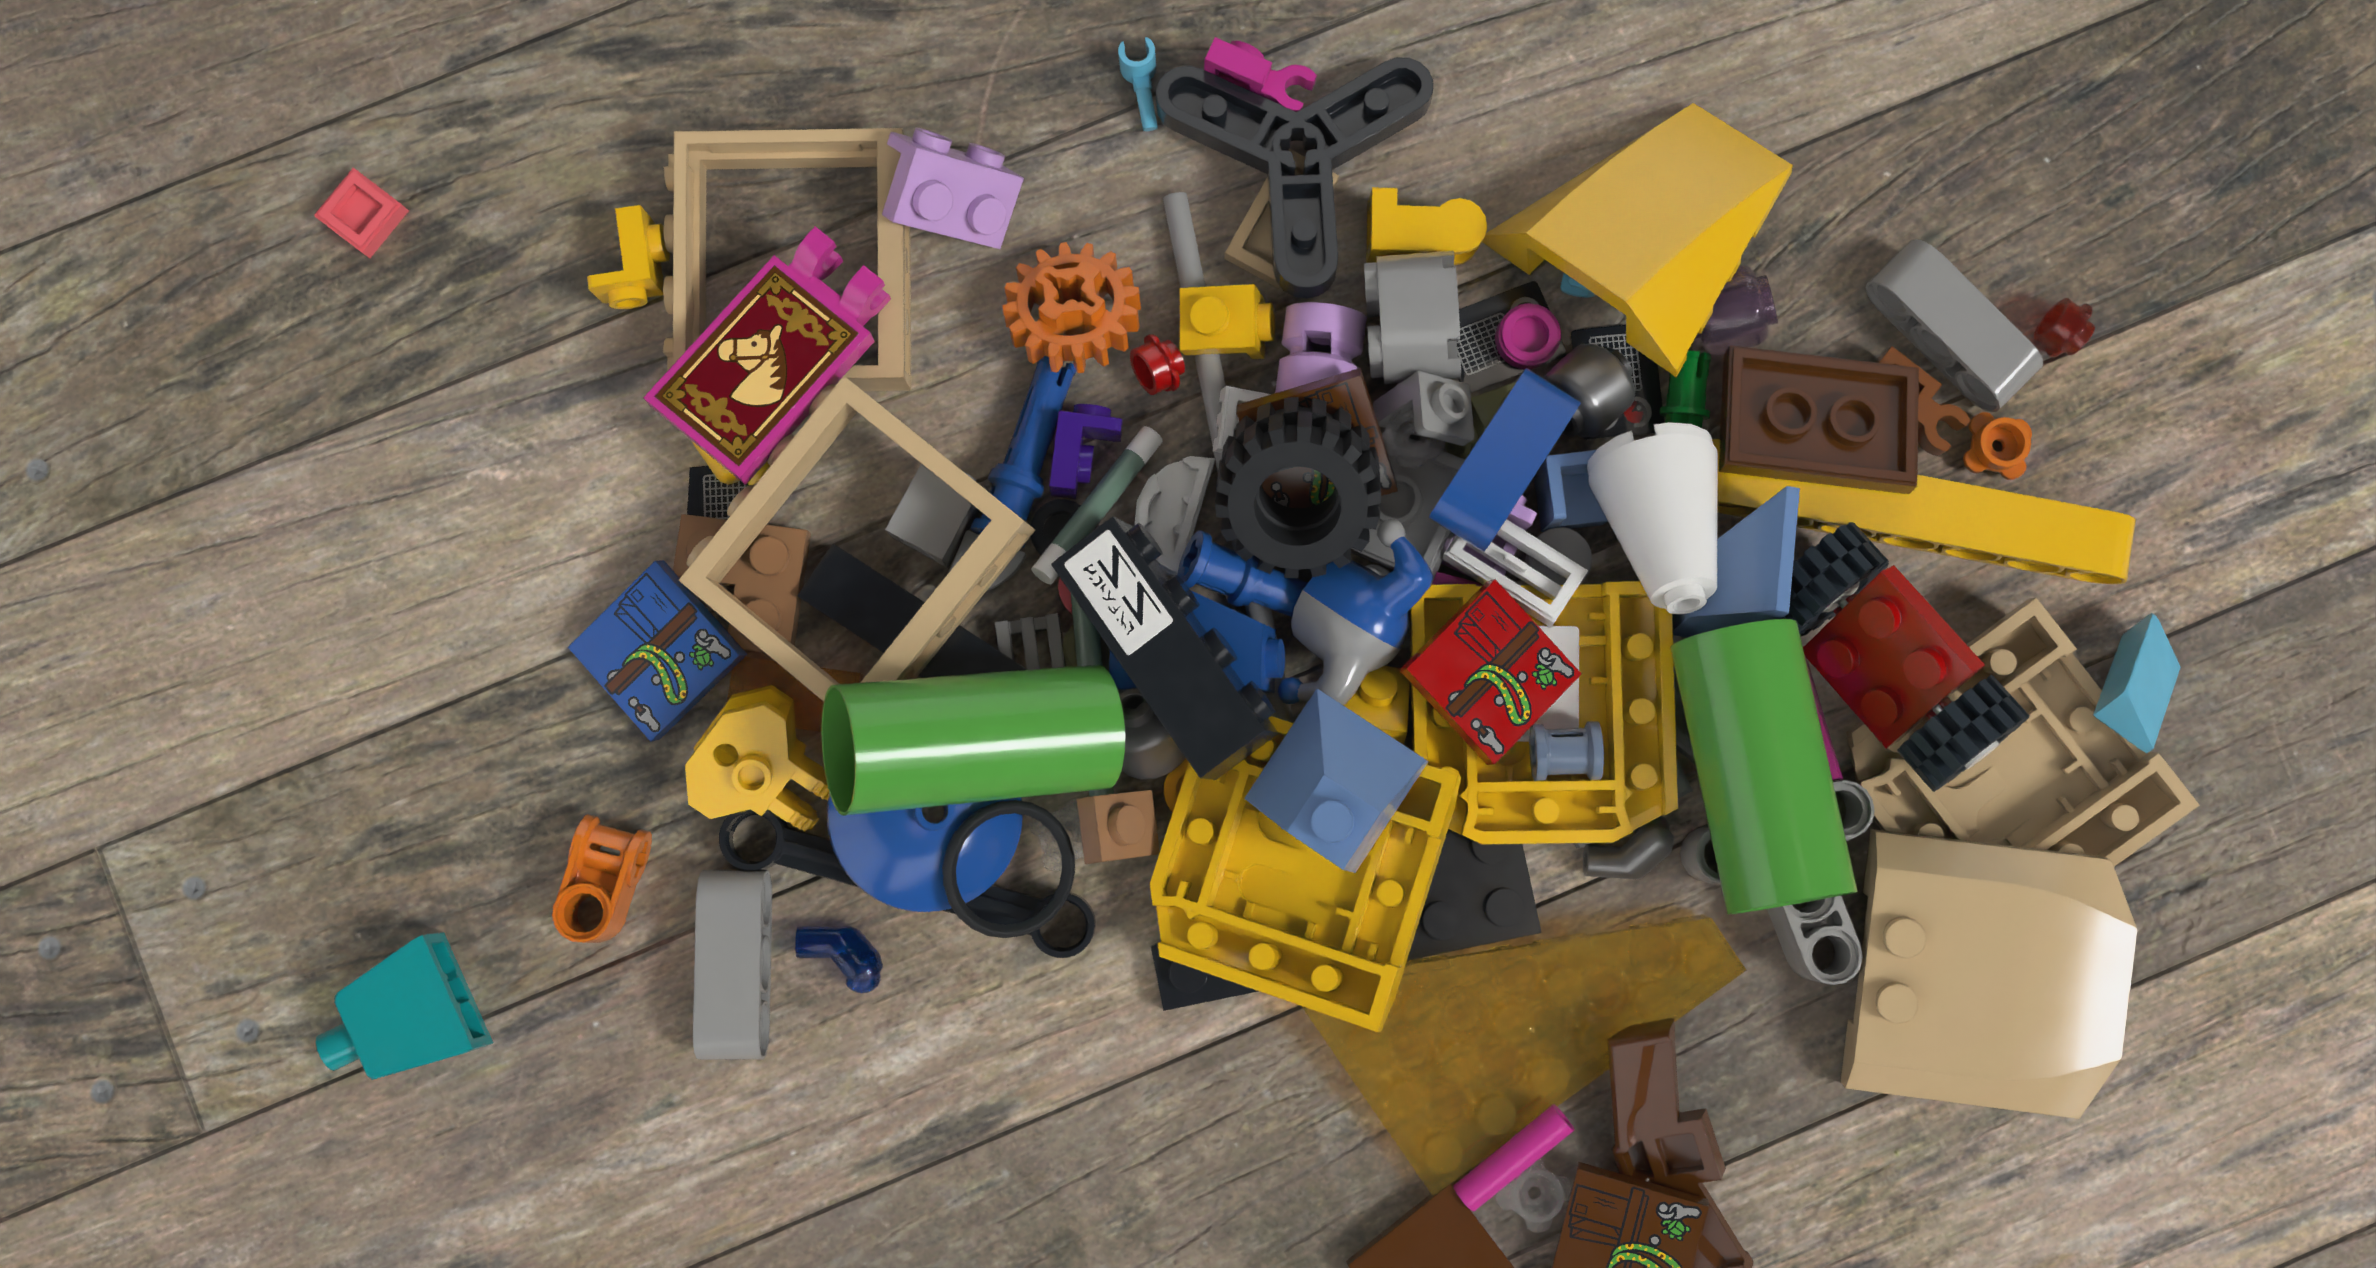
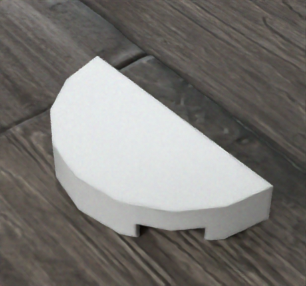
[1135,456,1215,577]

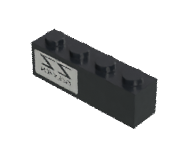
[1051,516,1279,780]

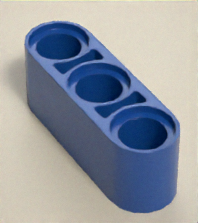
[1428,368,1581,553]

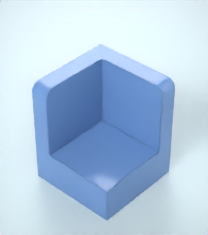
[1534,450,1608,532]

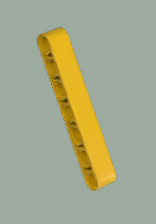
[1712,439,2136,584]

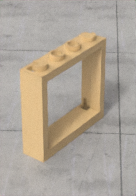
[663,128,911,391]
[678,376,1035,701]

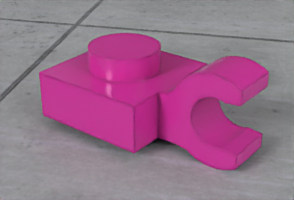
[1204,37,1317,112]

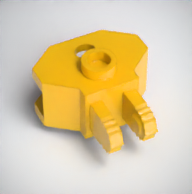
[685,685,829,832]

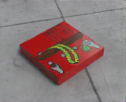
[1399,579,1582,765]

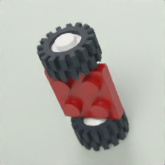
[1782,522,2030,792]

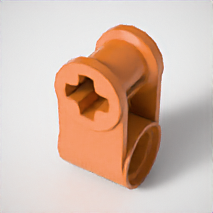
[552,814,652,943]

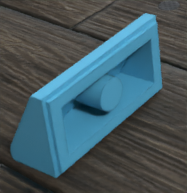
[2093,613,2181,754]

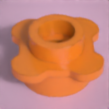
[1963,412,2032,480]

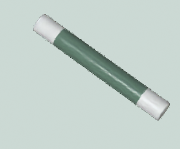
[1031,426,1163,585]

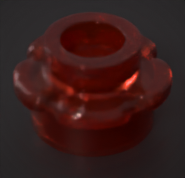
[2034,298,2095,358]

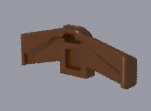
[1607,1018,1754,1268]

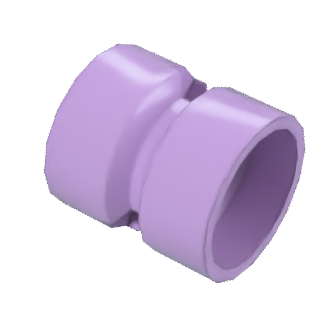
[1275,302,1367,393]

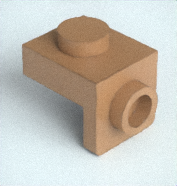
[1077,790,1160,864]

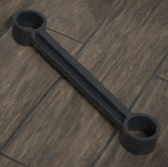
[719,809,1096,958]

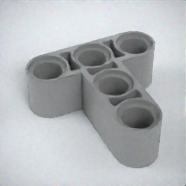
[1680,780,1875,985]

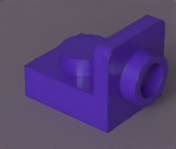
[1049,404,1122,499]

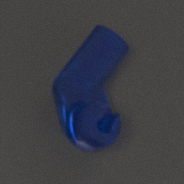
[795,926,883,993]

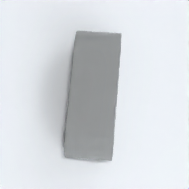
[1865,239,2043,412]
[693,870,772,1060]

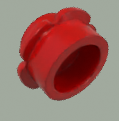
[1130,334,1185,395]

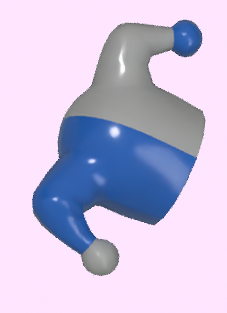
[1278,519,1433,705]

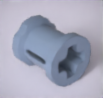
[1529,721,1604,781]

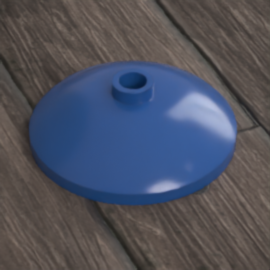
[827,793,1023,912]

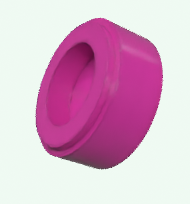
[1495,303,1561,369]

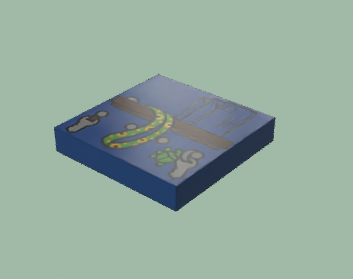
[568,560,747,742]

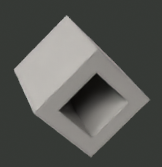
[885,464,979,568]

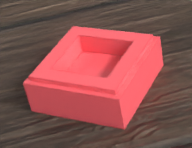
[314,167,409,258]

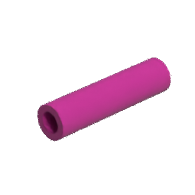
[1453,1104,1575,1212]

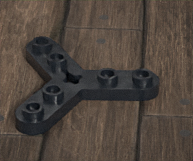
[1156,57,1433,299]

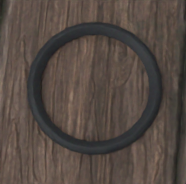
[942,800,1075,938]

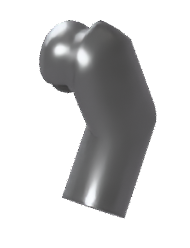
[1583,816,1674,879]

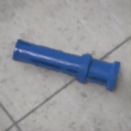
[971,356,1076,548]
[1177,530,1308,617]

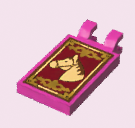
[643,226,891,485]

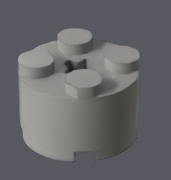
[1364,251,1461,384]

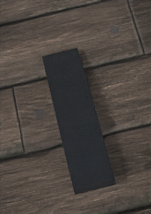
[797,544,1027,678]

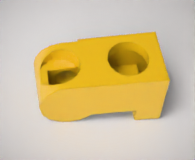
[1366,187,1487,265]

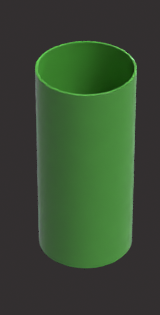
[1671,619,1858,915]
[821,665,1125,816]

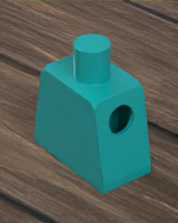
[316,932,494,1080]

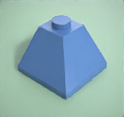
[1672,486,1800,638]
[1244,689,1429,873]

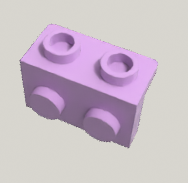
[882,128,1024,249]

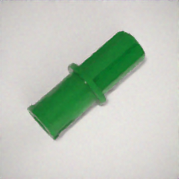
[1659,350,1711,428]

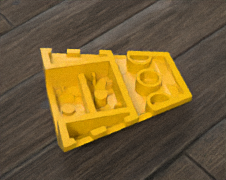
[1482,103,1793,377]

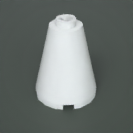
[1587,422,1718,614]

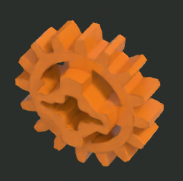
[1002,242,1141,373]

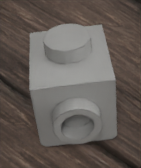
[1373,371,1474,446]

